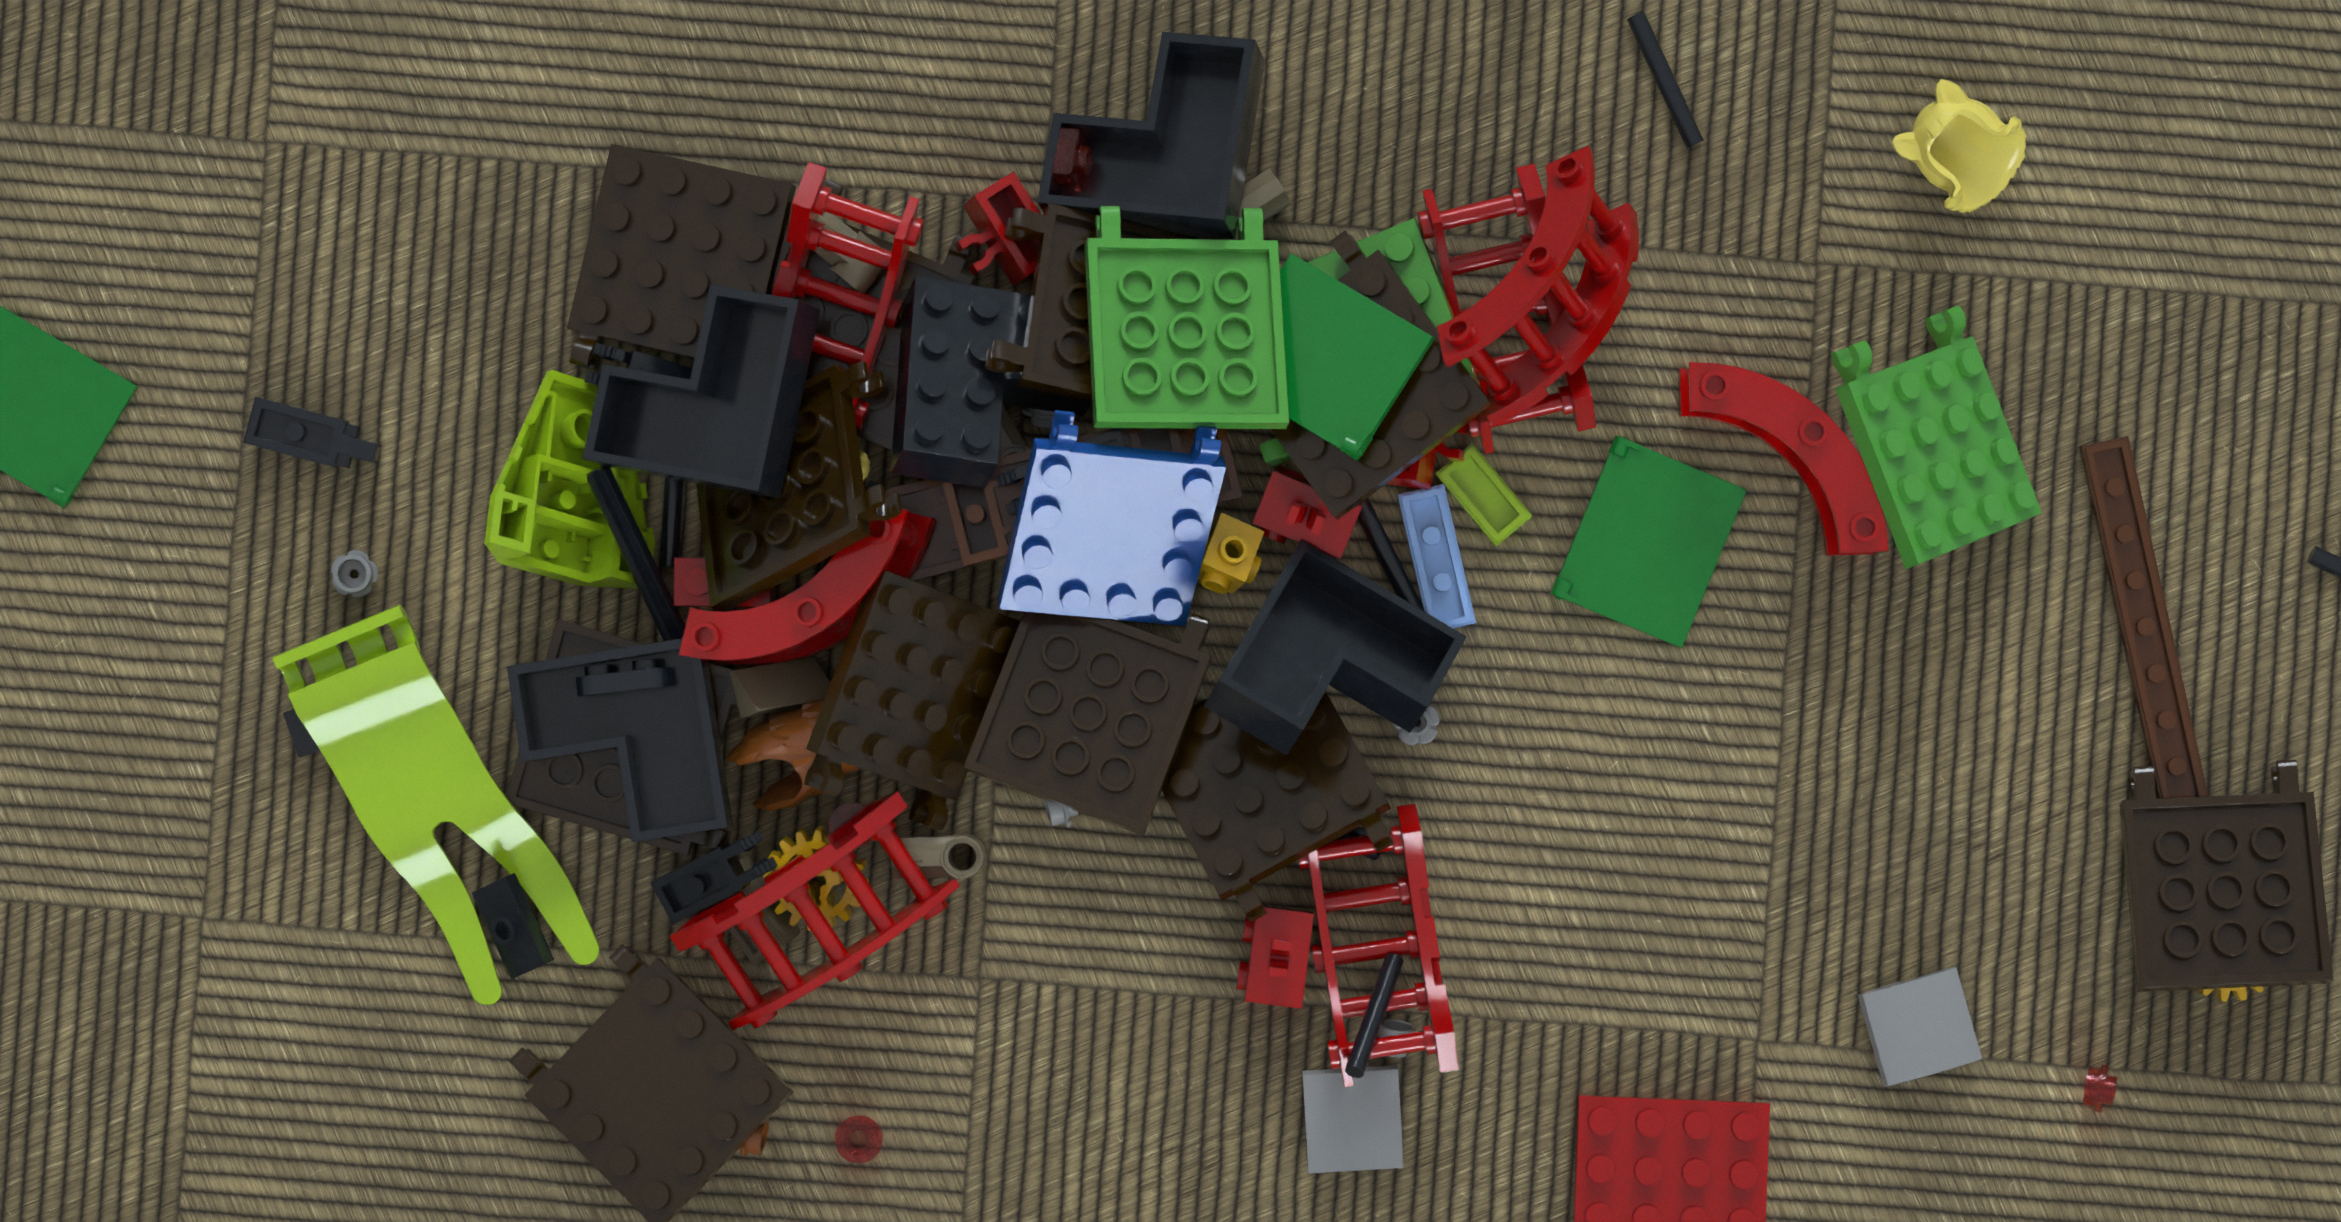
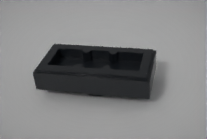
[472,873,554,979]

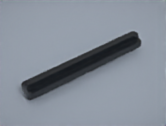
[587,466,686,641]

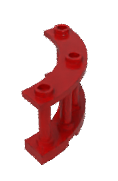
[1437,145,1639,427]
[771,162,924,430]
[1417,164,1596,454]
[1678,362,1889,556]
[679,509,936,665]
[669,791,960,1030]
[1298,804,1459,1087]

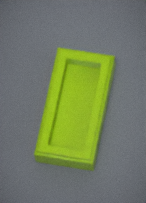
[1435,443,1532,547]

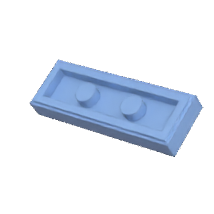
[1397,484,1476,628]

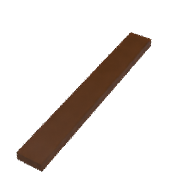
[2079,436,2208,799]

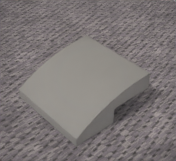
[1858,967,1982,1087]
[1302,1065,1404,1174]

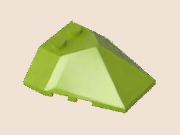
[484,370,655,589]

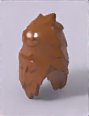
[726,699,861,811]

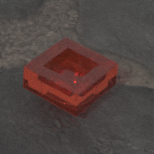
[1052,128,1093,191]

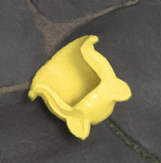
[1891,79,2026,213]

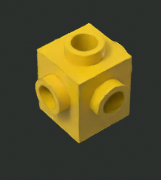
[1198,512,1265,594]

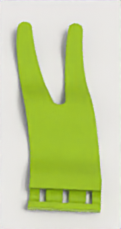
[272,604,600,1005]

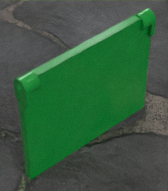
[1280,253,1435,460]
[0,306,138,509]
[1550,435,1747,648]

